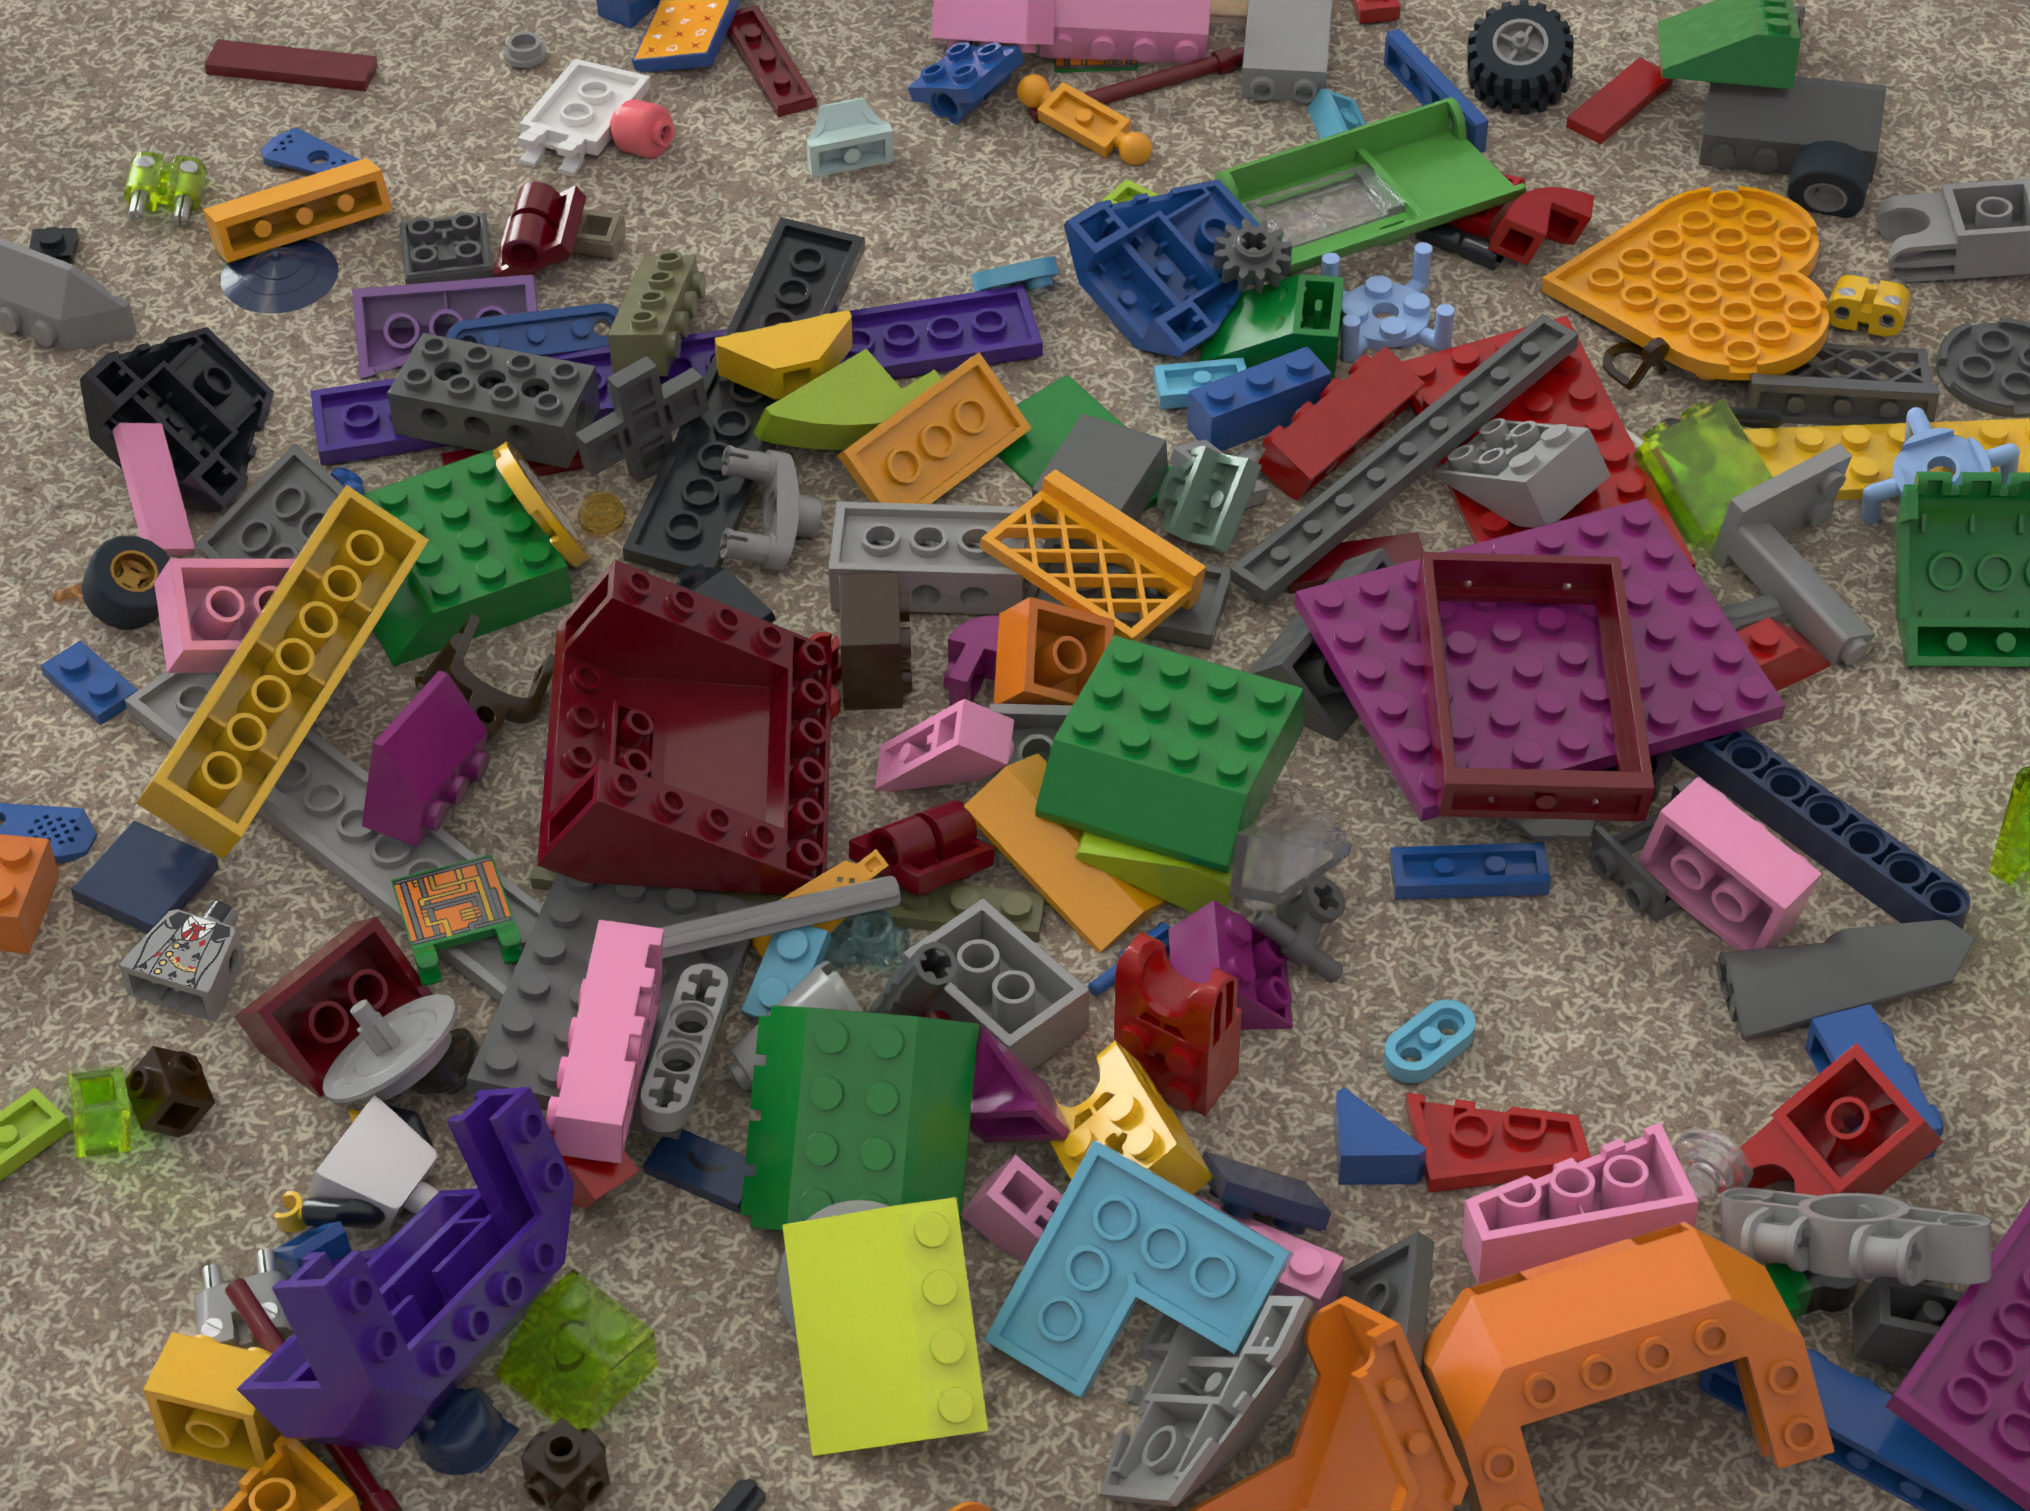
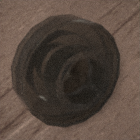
[412,1028,481,1095]

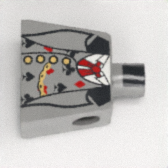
[119,901,245,1022]

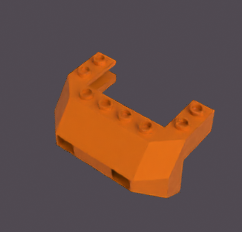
[1422,1222,1835,1511]

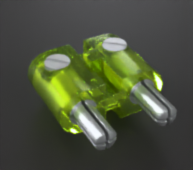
[124,152,207,226]

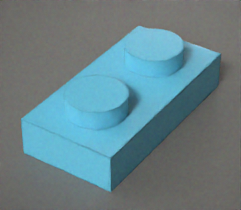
[1153,357,1246,410]
[741,926,832,1020]

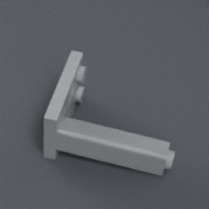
[1710,443,1875,666]

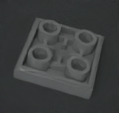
[399,212,493,285]

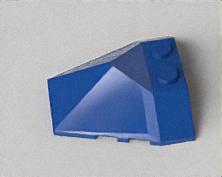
[1064,179,1259,358]

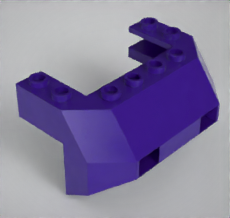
[236,1087,574,1450]

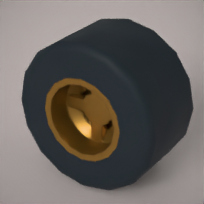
[81,535,170,630]

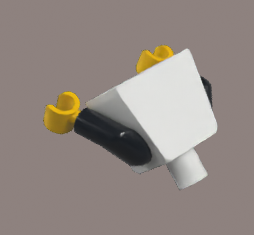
[273,1095,439,1233]

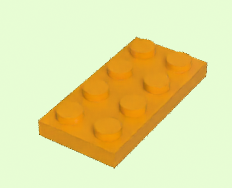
[837,353,1032,504]

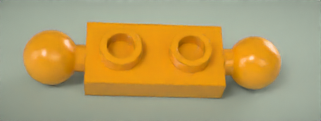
[1017,74,1152,166]

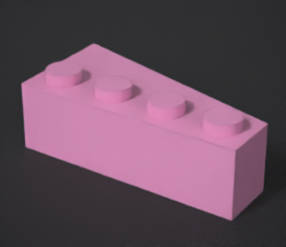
[546,920,664,1164]
[1462,1122,1699,1284]

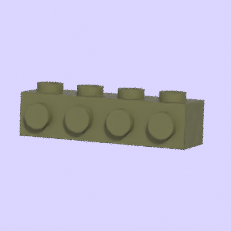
[608,251,706,376]

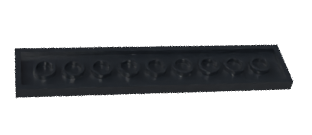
[622,217,865,575]

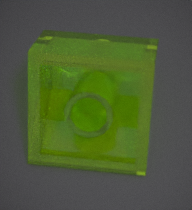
[496,1268,658,1430]

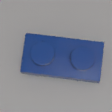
[40,640,138,725]

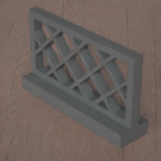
[1746,344,1939,426]

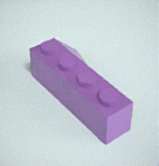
[352,275,539,379]

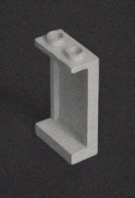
[1241,0,1332,104]

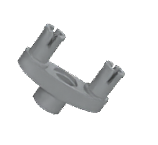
[720,445,822,572]

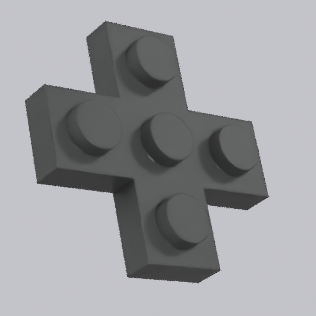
[575,356,709,483]

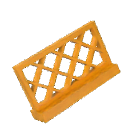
[980,469,1206,642]

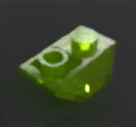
[62,1063,131,1158]

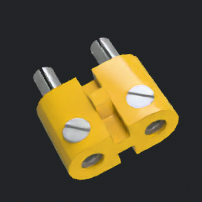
[1827,270,1911,337]

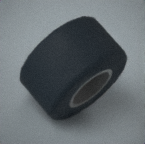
[1787,140,1872,218]

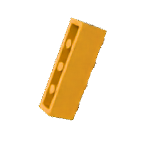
[203,158,392,263]

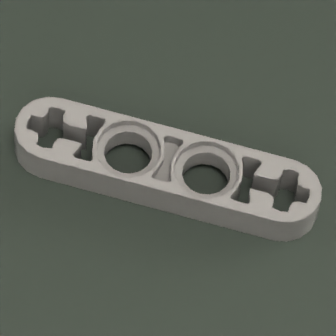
[640,963,728,1132]

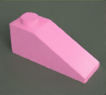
[874,699,1014,792]
[960,1155,1063,1262]

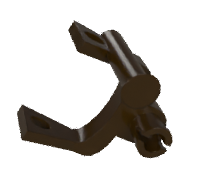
[415,614,554,741]

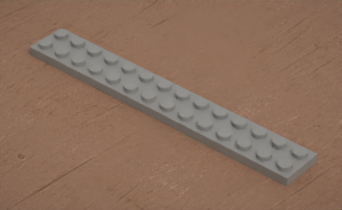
[125,671,543,1003]

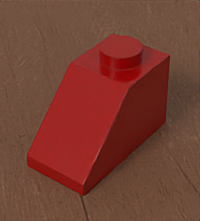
[1737,617,1831,691]

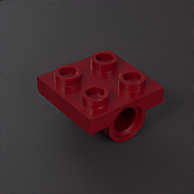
[492,181,587,278]
[848,800,995,895]

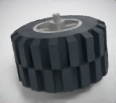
[1467,0,1574,115]

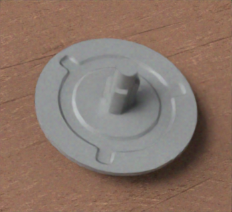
[323,994,458,1105]

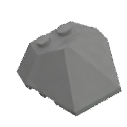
[1100,1296,1315,1507]

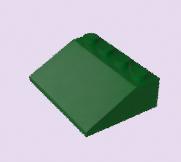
[1657,0,1801,89]

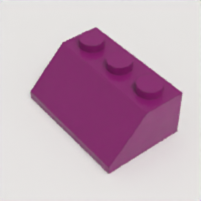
[362,671,490,847]

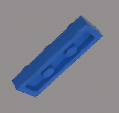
[1389,842,1551,900]

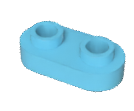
[971,256,1060,292]
[1384,999,1476,1084]

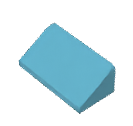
[1307,88,1366,139]

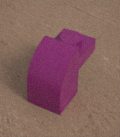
[943,615,999,706]

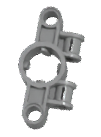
[1721,1188,1992,1286]

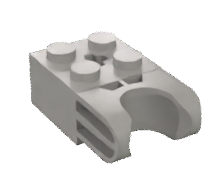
[1876,178,2030,282]

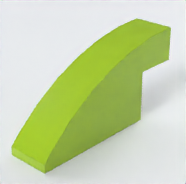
[753,349,942,450]

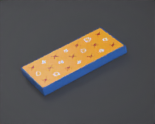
[632,0,741,72]

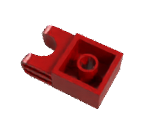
[1114,932,1242,1116]
[1721,1043,1944,1196]

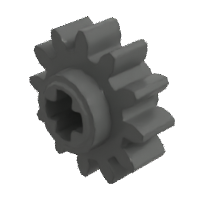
[1213,219,1292,293]

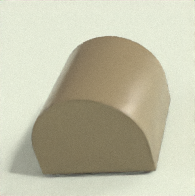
[573,209,625,260]

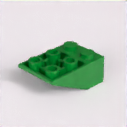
[1200,274,1344,378]

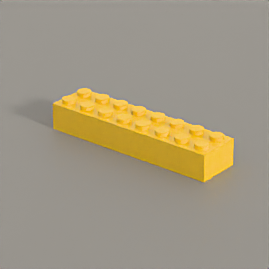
[136,485,429,859]

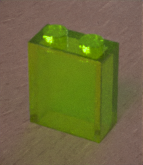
[1633,398,1773,549]

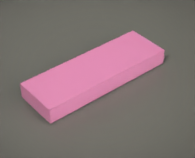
[113,423,195,556]

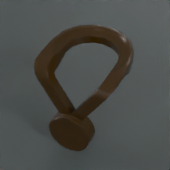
[1602,337,1670,390]

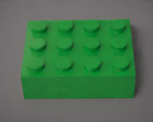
[363,449,573,667]
[1035,635,1304,874]

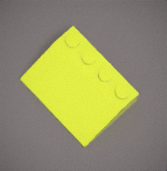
[782,1197,988,1456]

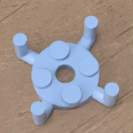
[1321,242,1455,363]
[1861,407,2020,524]

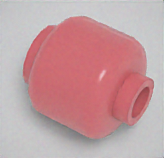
[610,99,674,158]

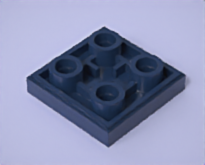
[71,821,219,933]
[1202,1151,1332,1235]

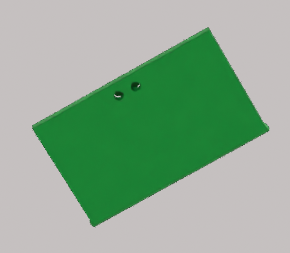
[997,374,1171,513]

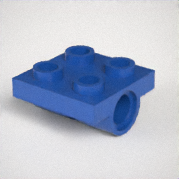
[907,42,1024,124]

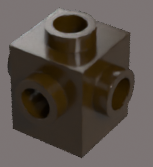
[123,1046,215,1137]
[521,1417,610,1511]

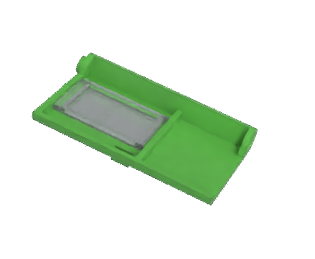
[1214,97,1527,277]

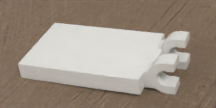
[518,59,651,177]

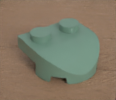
[1157,446,1262,553]

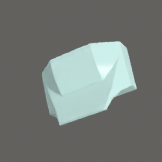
[807,98,894,178]

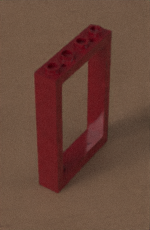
[1416,552,1655,821]

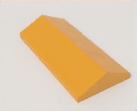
[964,753,1169,954]

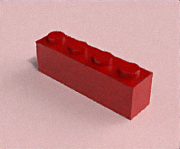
[1258,346,1425,501]

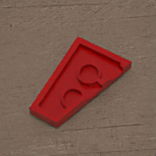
[1405,1092,1591,1193]

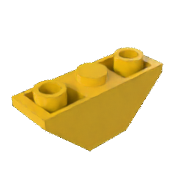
[715,310,852,400]

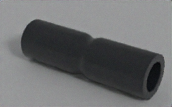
[1416,223,1505,270]

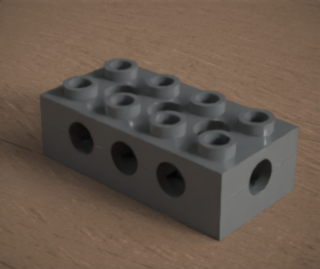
[387,333,600,468]

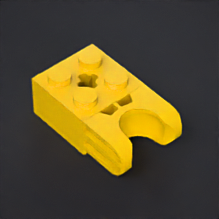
[1050,1040,1214,1195]

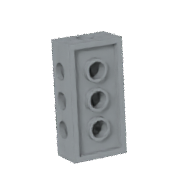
[828,501,1028,615]

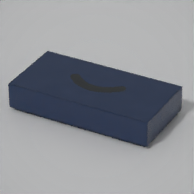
[643,1129,756,1214]

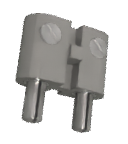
[194,1248,294,1349]

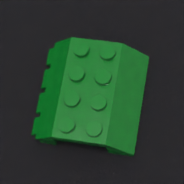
[1895,472,2030,667]
[740,1005,979,1231]

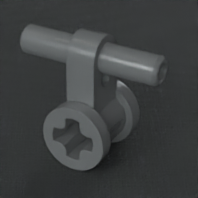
[1253,876,1345,983]

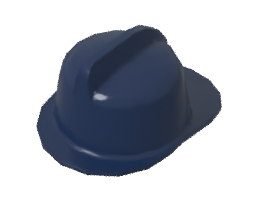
[412,1387,520,1475]

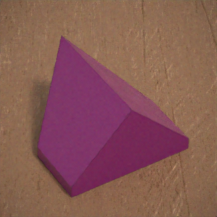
[970,1026,1070,1143]

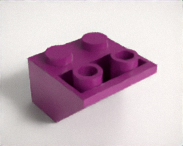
[1168,900,1293,1030]

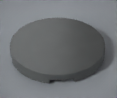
[1936,317,2030,417]

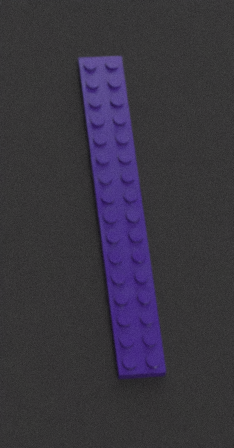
[310,285,1043,465]

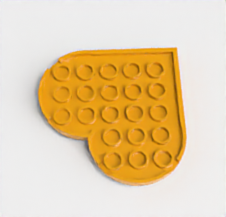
[1542,186,1830,380]

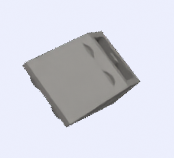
[1434,418,1611,528]

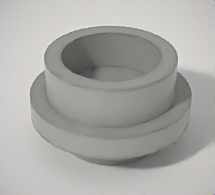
[504,32,546,68]

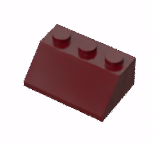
[234,916,433,1097]

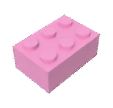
[154,558,295,673]
[1638,777,1822,951]

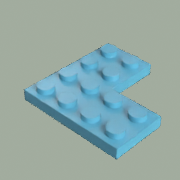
[984,1140,1294,1398]

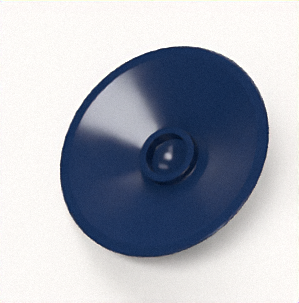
[221,239,339,314]

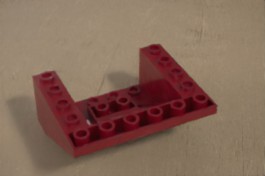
[537,559,832,895]

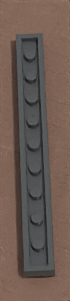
[1230,314,1578,604]

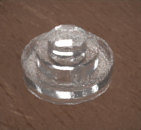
[1673,1128,1753,1199]

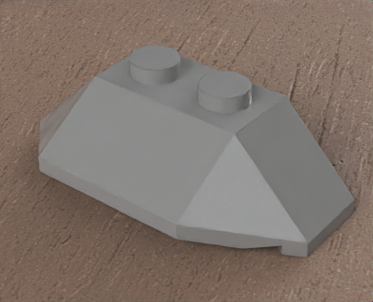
[0,238,137,351]

